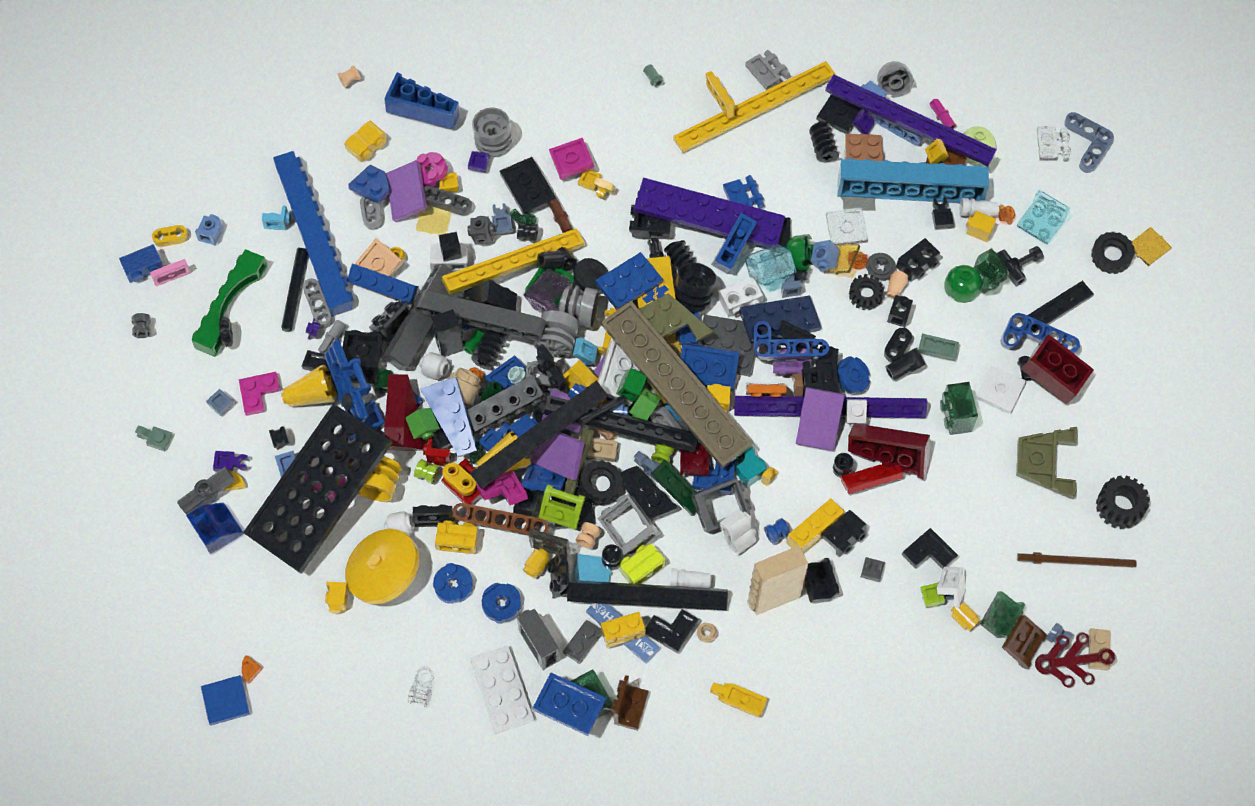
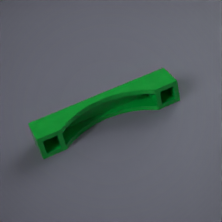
[192,249,268,357]

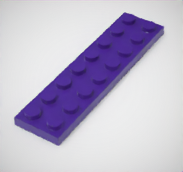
[633,177,785,250]

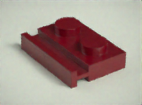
[680,443,709,475]

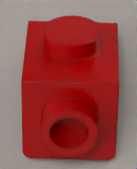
[423,438,451,466]

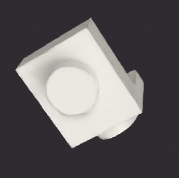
[845,399,867,426]

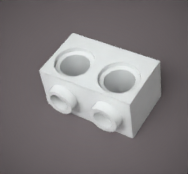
[719,277,763,318]

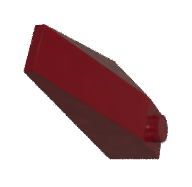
[384,374,425,451]

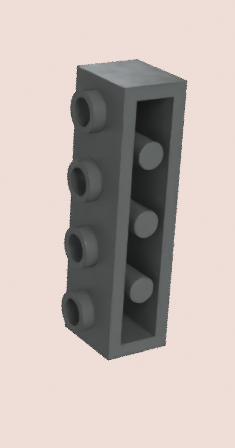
[467,375,544,434]

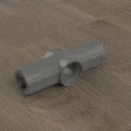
[177,467,235,516]

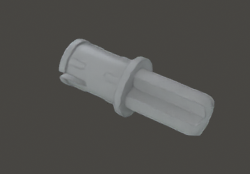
[318,320,346,354]

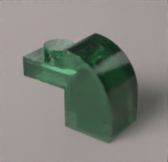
[974,248,1008,294]

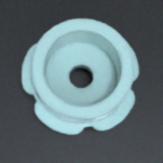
[508,366,526,384]

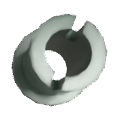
[643,64,663,87]

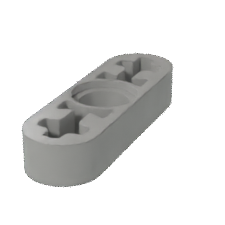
[303,278,332,329]

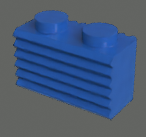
[119,244,164,283]

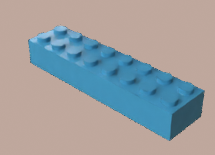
[837,158,989,203]

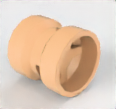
[575,522,601,549]

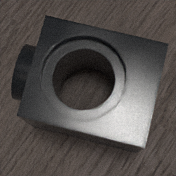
[438,231,462,262]
[887,295,913,328]

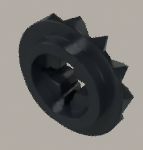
[219,317,233,347]

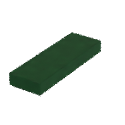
[650,460,705,515]

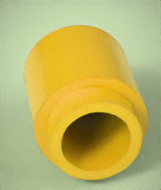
[523,548,551,579]
[950,602,981,632]

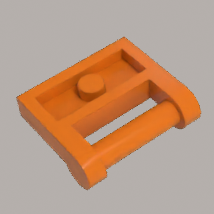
[746,383,786,397]

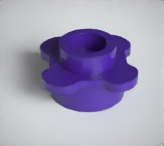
[305,318,320,339]

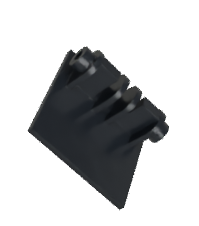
[548,547,570,599]

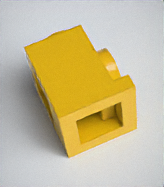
[325,581,349,614]

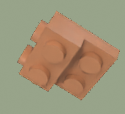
[845,133,883,161]

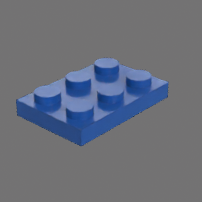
[595,252,663,310]
[680,343,740,390]
[532,672,606,736]

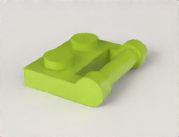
[538,485,585,530]

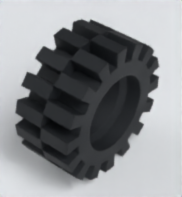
[849,274,884,310]

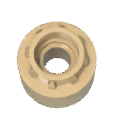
[448,367,481,405]

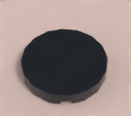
[573,258,608,292]

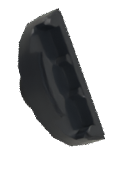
[780,320,816,348]

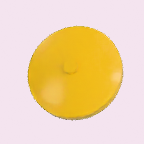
[345,529,419,604]

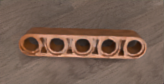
[453,503,548,536]

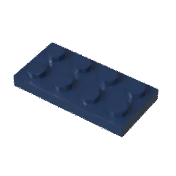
[739,295,822,343]

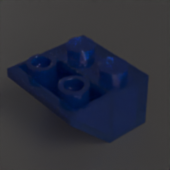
[186,502,244,554]

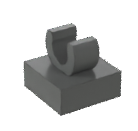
[860,557,885,583]

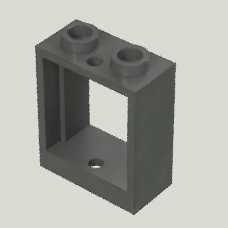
[690,478,751,532]
[517,608,560,670]

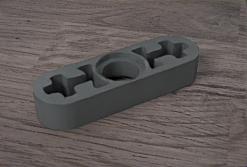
[424,186,472,216]

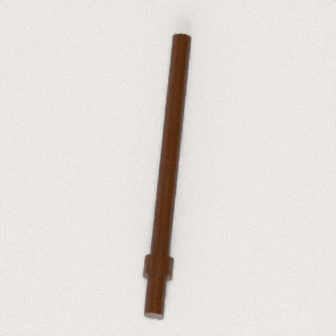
[1017,552,1137,568]

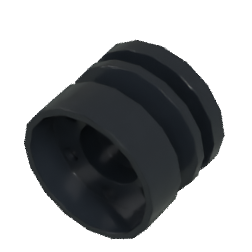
[674,262,716,312]

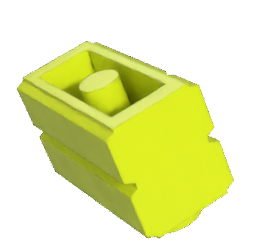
[619,543,665,584]

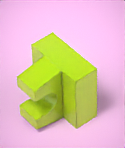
[920,582,945,608]

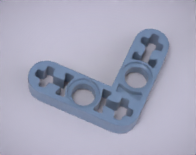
[1064,112,1114,173]

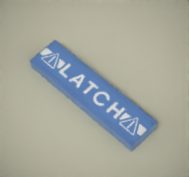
[586,603,659,664]

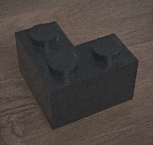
[464,280,517,311]

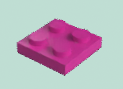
[549,137,595,180]

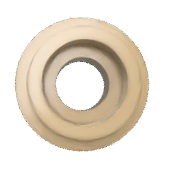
[697,622,717,643]

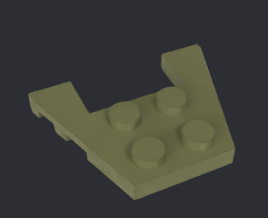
[639,293,713,342]
[1016,427,1077,499]

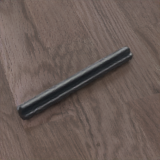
[281,247,307,332]

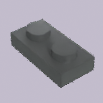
[563,619,602,664]

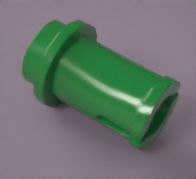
[463,330,484,354]

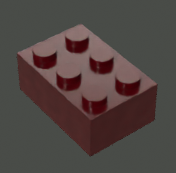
[1021,334,1094,404]

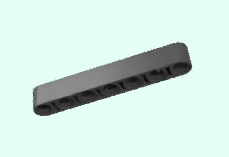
[415,290,546,341]

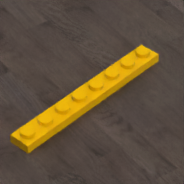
[442,228,585,295]

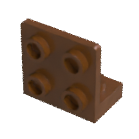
[611,675,649,731]

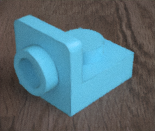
[261,206,291,230]
[573,337,598,366]

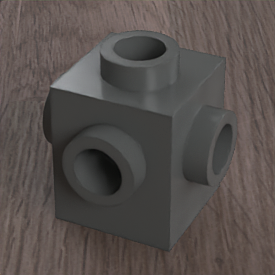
[467,216,495,245]

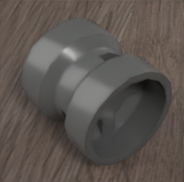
[131,313,152,338]

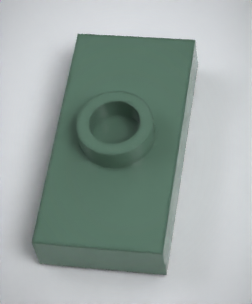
[918,333,959,361]

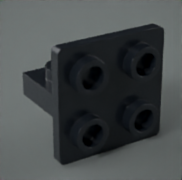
[369,301,409,344]

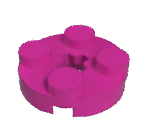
[417,152,448,187]

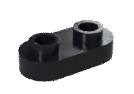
[884,328,912,362]

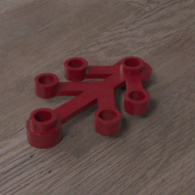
[1035,632,1115,688]

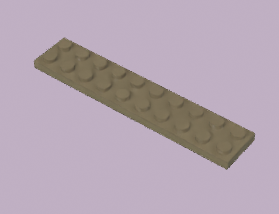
[601,301,753,469]

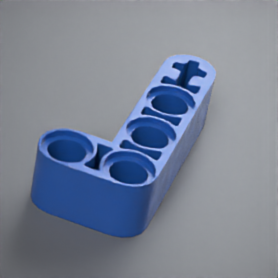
[1000,313,1080,353]
[754,321,829,360]

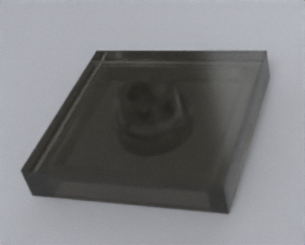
[528,529,570,558]

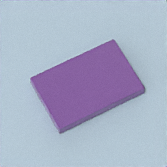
[385,160,427,222]
[796,387,844,451]
[530,432,585,480]

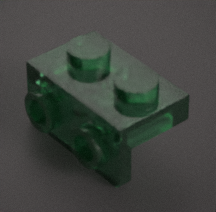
[980,591,1026,638]

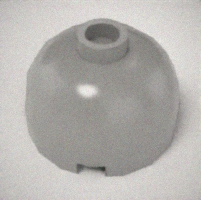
[877,61,914,98]

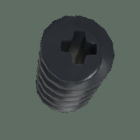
[809,121,839,162]
[664,240,697,271]
[472,329,508,370]

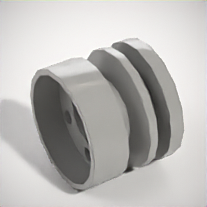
[472,107,512,156]
[559,284,599,328]
[534,310,580,358]

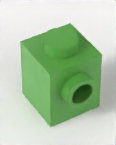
[630,388,661,420]
[406,408,440,440]

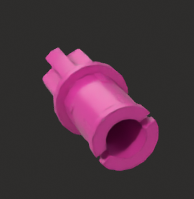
[929,99,957,129]

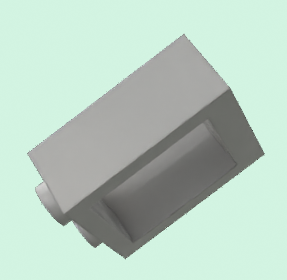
[597,494,660,557]

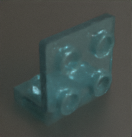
[1017,189,1070,244]

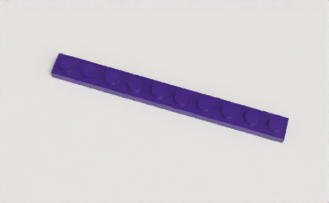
[825,74,997,167]
[734,396,928,418]

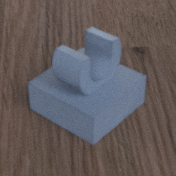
[781,275,802,298]

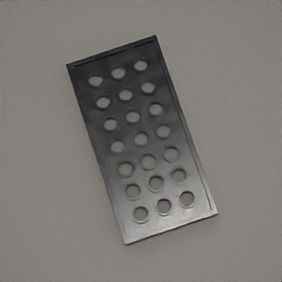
[243,403,393,574]

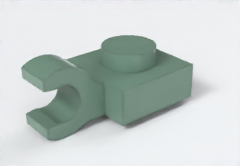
[135,425,172,452]

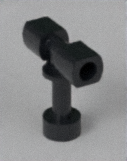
[995,246,1044,286]

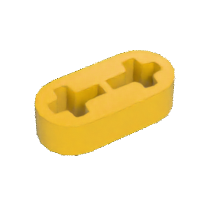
[152,225,188,247]

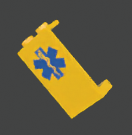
[637,256,675,309]

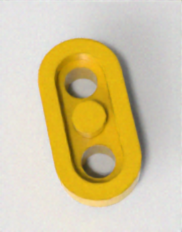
[443,463,476,496]

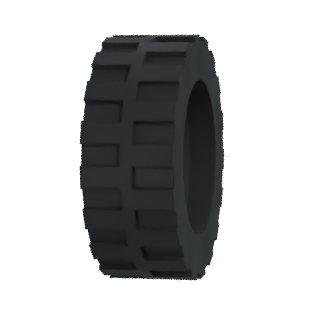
[1091,231,1135,274]
[578,460,623,506]

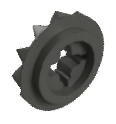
[866,253,896,281]

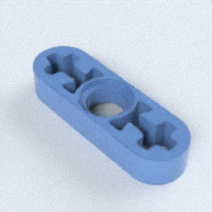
[875,116,924,145]

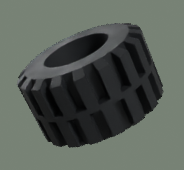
[1096,475,1150,529]

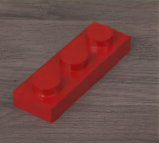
[841,464,903,494]

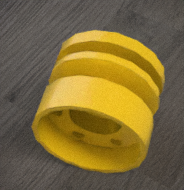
[358,456,402,502]

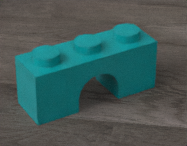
[735,446,767,488]

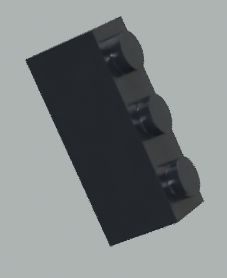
[431,309,465,357]

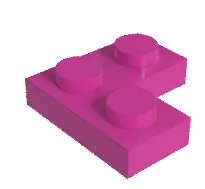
[238,371,280,416]
[476,470,528,506]

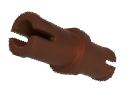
[548,199,573,233]

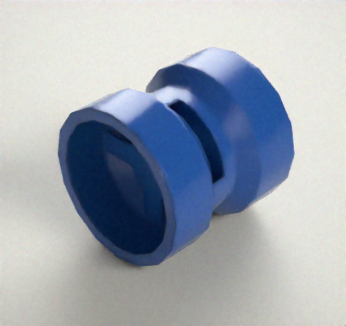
[764,518,790,544]

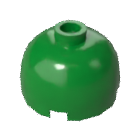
[783,234,814,271]
[944,265,982,303]

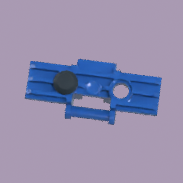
[324,339,371,423]

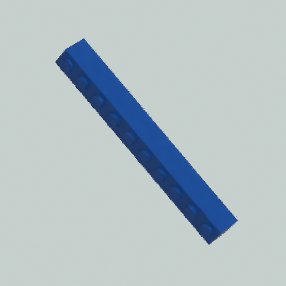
[273,150,354,317]

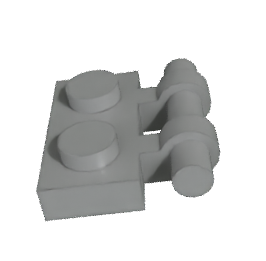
[745,50,791,90]

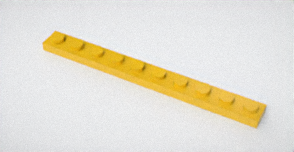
[673,61,836,153]

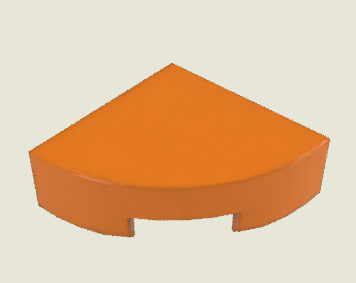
[241,655,262,684]

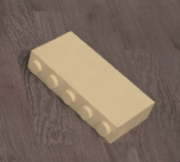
[747,545,808,615]

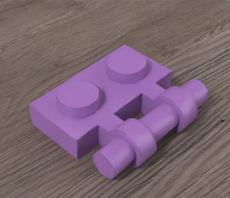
[773,347,811,375]

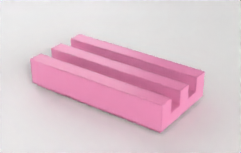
[150,259,191,286]

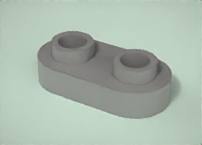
[360,196,381,229]
[650,406,682,429]

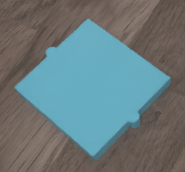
[573,554,612,582]

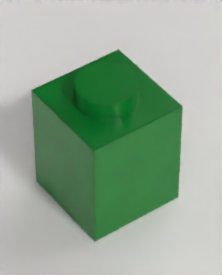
[616,368,647,402]

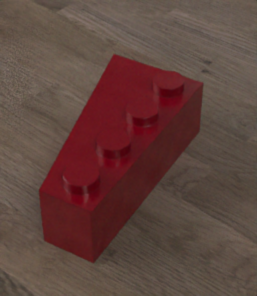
[848,423,930,480]

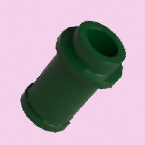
[479,381,501,401]

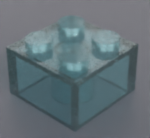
[744,244,796,286]

